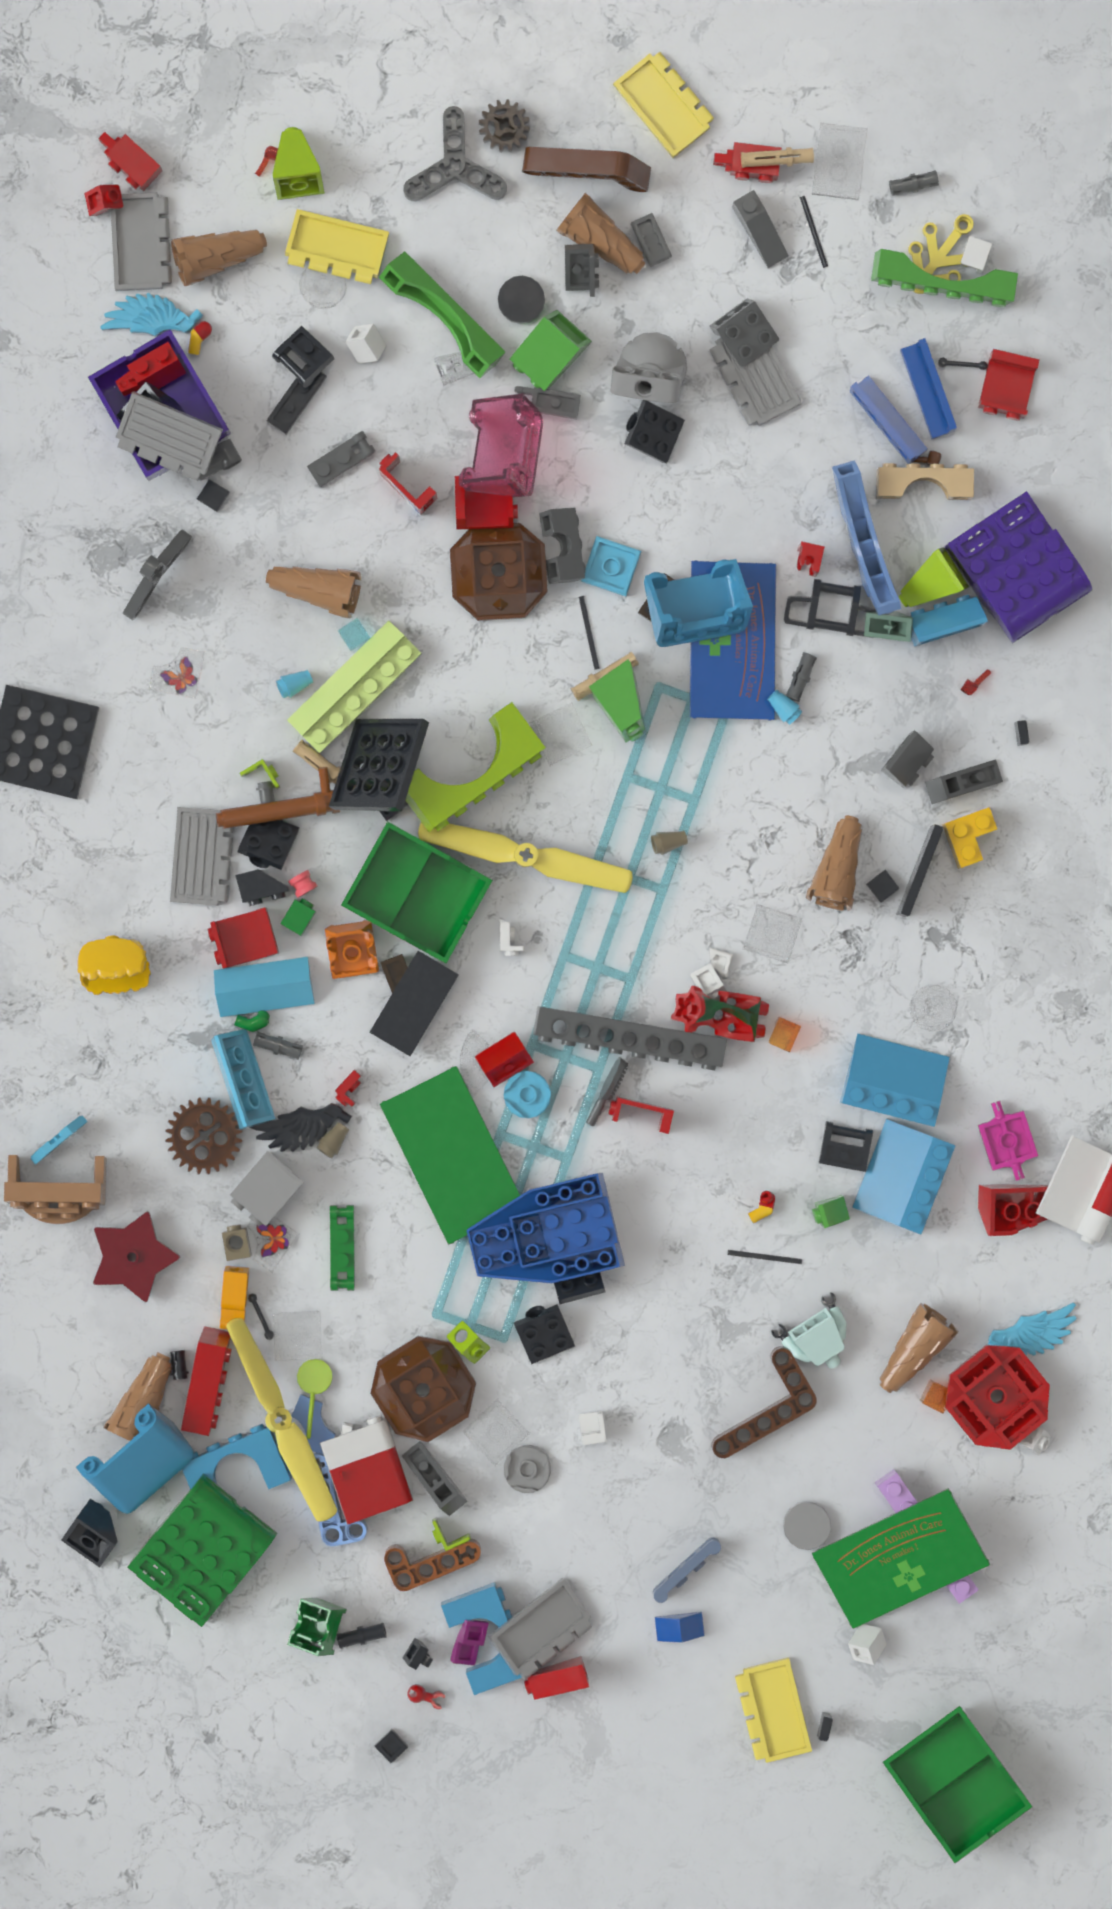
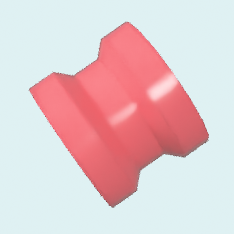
[288,870,318,898]

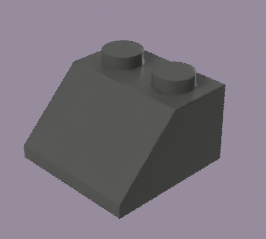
[881,730,934,788]

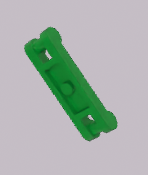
[330,1205,355,1291]

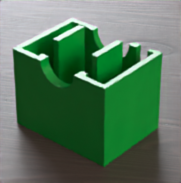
[287,1597,347,1656]

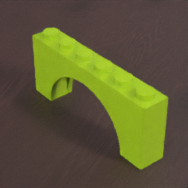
[406,702,546,832]

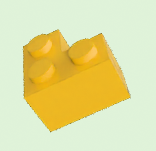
[942,807,997,869]

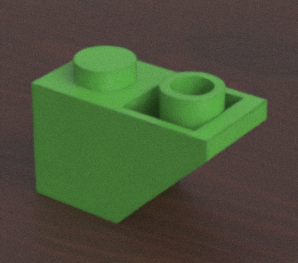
[812,1195,850,1228]

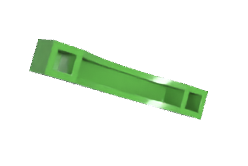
[871,249,1018,307]
[379,251,506,378]

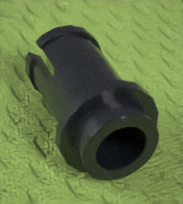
[170,1350,189,1380]

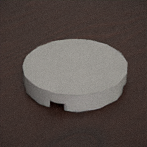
[504,1445,551,1493]
[783,1502,831,1550]

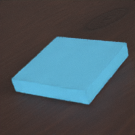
[581,536,641,597]

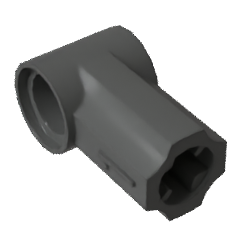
[199,439,242,481]

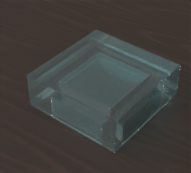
[337,618,370,651]

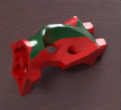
[671,986,769,1042]

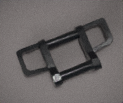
[784,579,876,638]

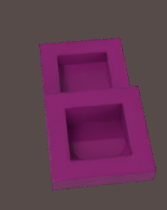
[450,1620,489,1665]

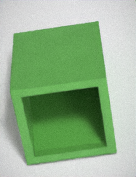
[509,310,592,391]
[589,660,645,743]

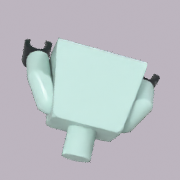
[772,1292,847,1368]

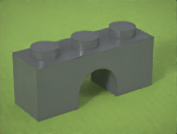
[539,507,586,584]

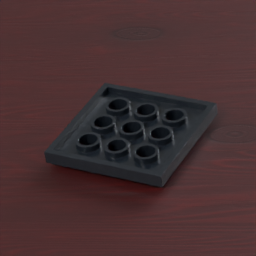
[0,685,100,800]
[329,718,429,811]

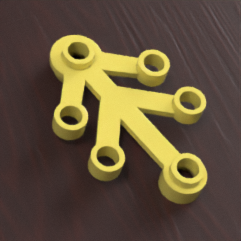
[908,214,974,294]

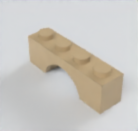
[876,463,974,500]

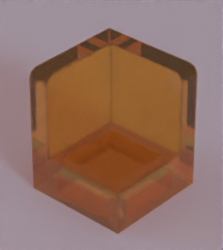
[768,1017,801,1052]
[920,1379,947,1414]

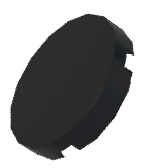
[498,275,545,324]

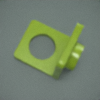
[239,759,280,789]
[447,1321,491,1364]
[432,1518,471,1551]

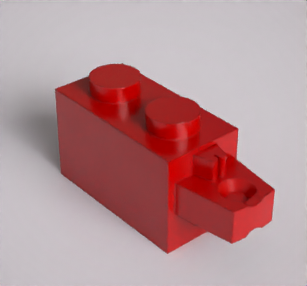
[98,132,163,192]
[713,142,782,183]
[115,342,186,396]

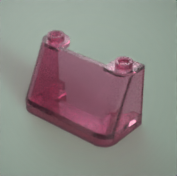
[459,393,543,497]

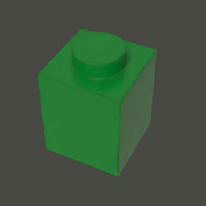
[280,898,316,936]

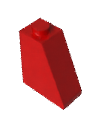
[524,1656,589,1700]

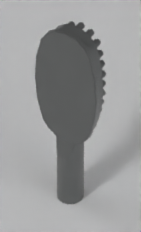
[586,1057,628,1126]

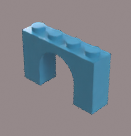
[182,1423,292,1490]
[441,1582,522,1695]

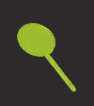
[297,1359,333,1439]

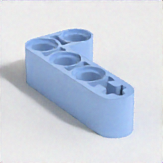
[314,1453,367,1546]

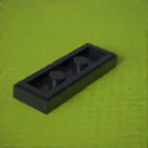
[266,364,327,435]

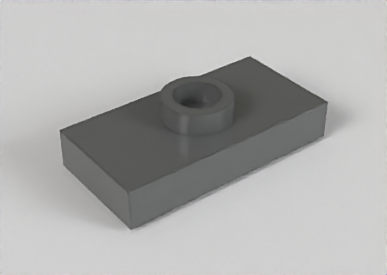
[631,213,672,267]

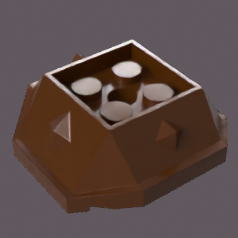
[450,523,548,621]
[370,1335,476,1442]

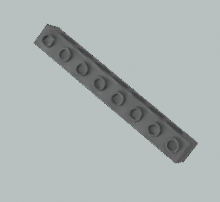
[533,1006,727,1071]

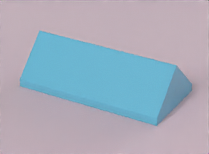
[214,957,315,1017]
[211,1029,276,1130]

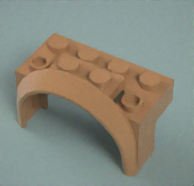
[4,1155,107,1224]

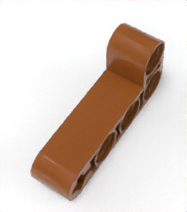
[384,1539,481,1591]

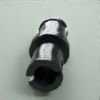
[337,1623,387,1649]

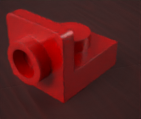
[84,184,124,216]
[335,1069,361,1107]

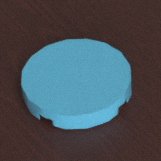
[504,1071,551,1118]

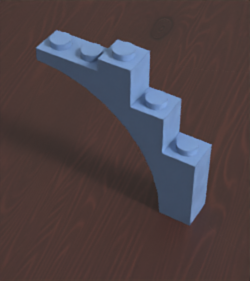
[832,460,901,616]

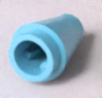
[276,670,313,698]
[767,690,802,725]

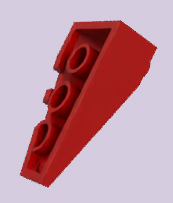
[978,1184,1048,1236]

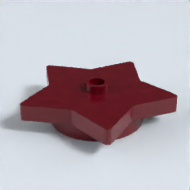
[93,1211,180,1302]

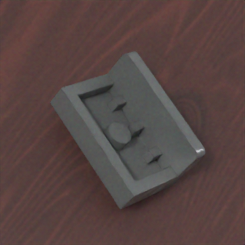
[565,244,599,297]

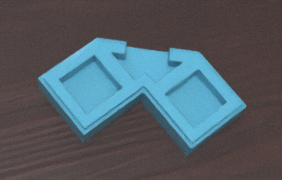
[30,1115,88,1165]

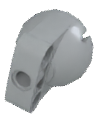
[610,332,687,403]

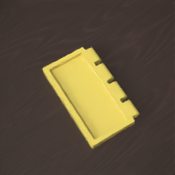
[613,52,714,158]
[285,209,389,284]
[735,1657,812,1763]

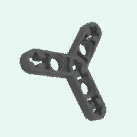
[403,106,507,202]
[123,529,192,621]

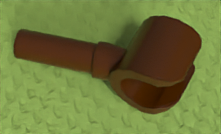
[913,451,941,465]

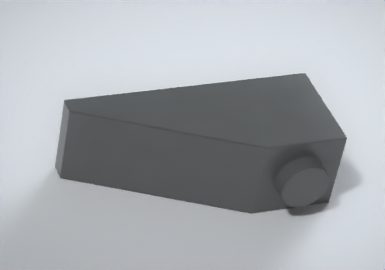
[732,190,789,268]
[925,759,1003,804]
[402,1441,468,1516]

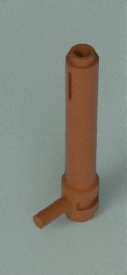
[216,767,340,829]

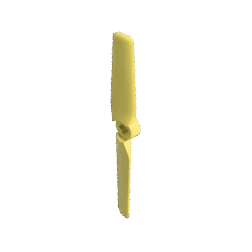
[418,822,633,893]
[226,1318,337,1522]

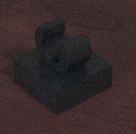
[402,1638,433,1670]

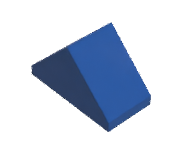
[655,1612,705,1643]

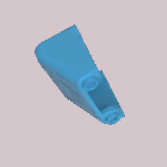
[644,559,753,647]
[76,1404,193,1514]

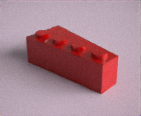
[181,1326,232,1436]

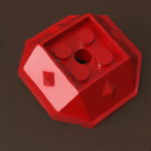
[945,1344,1050,1450]

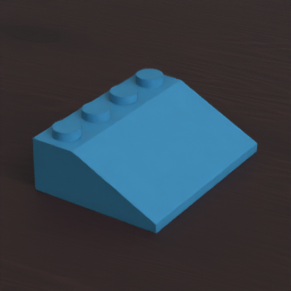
[840,1034,950,1127]
[852,1119,955,1235]

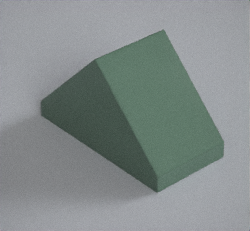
[864,611,913,642]

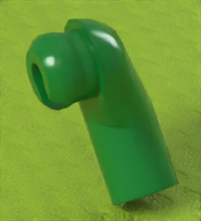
[234,1010,270,1032]

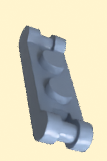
[653,1537,721,1603]

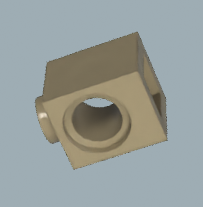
[222,1224,252,1261]

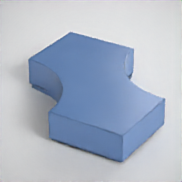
[291,1394,335,1454]

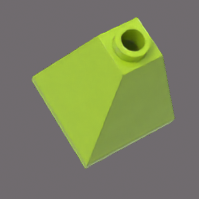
[273,127,325,200]
[898,547,969,607]

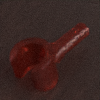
[255,146,278,177]
[960,669,991,695]

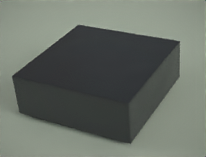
[197,479,230,512]
[1014,720,1030,746]
[866,870,900,903]
[817,1712,833,1742]
[374,1729,408,1763]

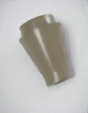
[651,830,688,855]
[316,1122,349,1159]

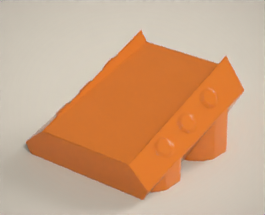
[325,920,379,979]

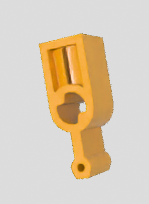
[220,1266,249,1329]

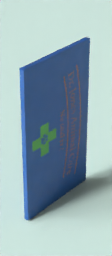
[690,560,776,721]

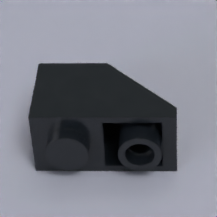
[235,869,290,907]

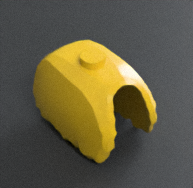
[77,935,151,995]

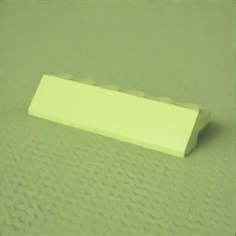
[287,621,422,753]

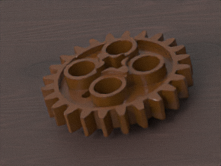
[165,1097,243,1175]

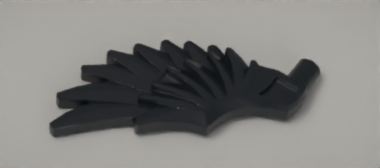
[249,1103,352,1152]

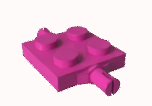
[978,1101,1038,1181]

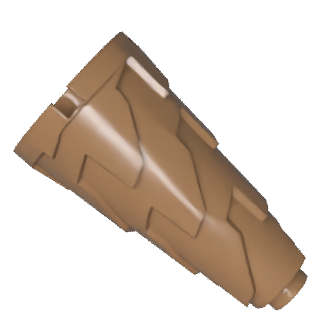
[556,193,645,274]
[171,230,267,286]
[266,566,361,619]
[806,815,862,911]
[879,1303,959,1393]
[103,1352,172,1441]

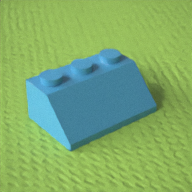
[910,594,988,647]

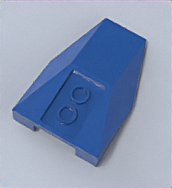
[466,1173,625,1283]

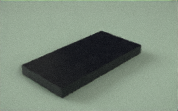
[896,824,943,917]
[369,951,459,1057]

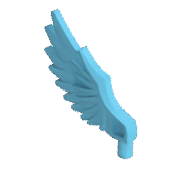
[100,293,203,337]
[988,1302,1077,1356]

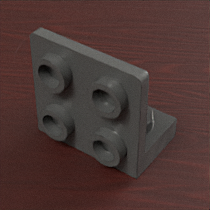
[710,298,779,367]

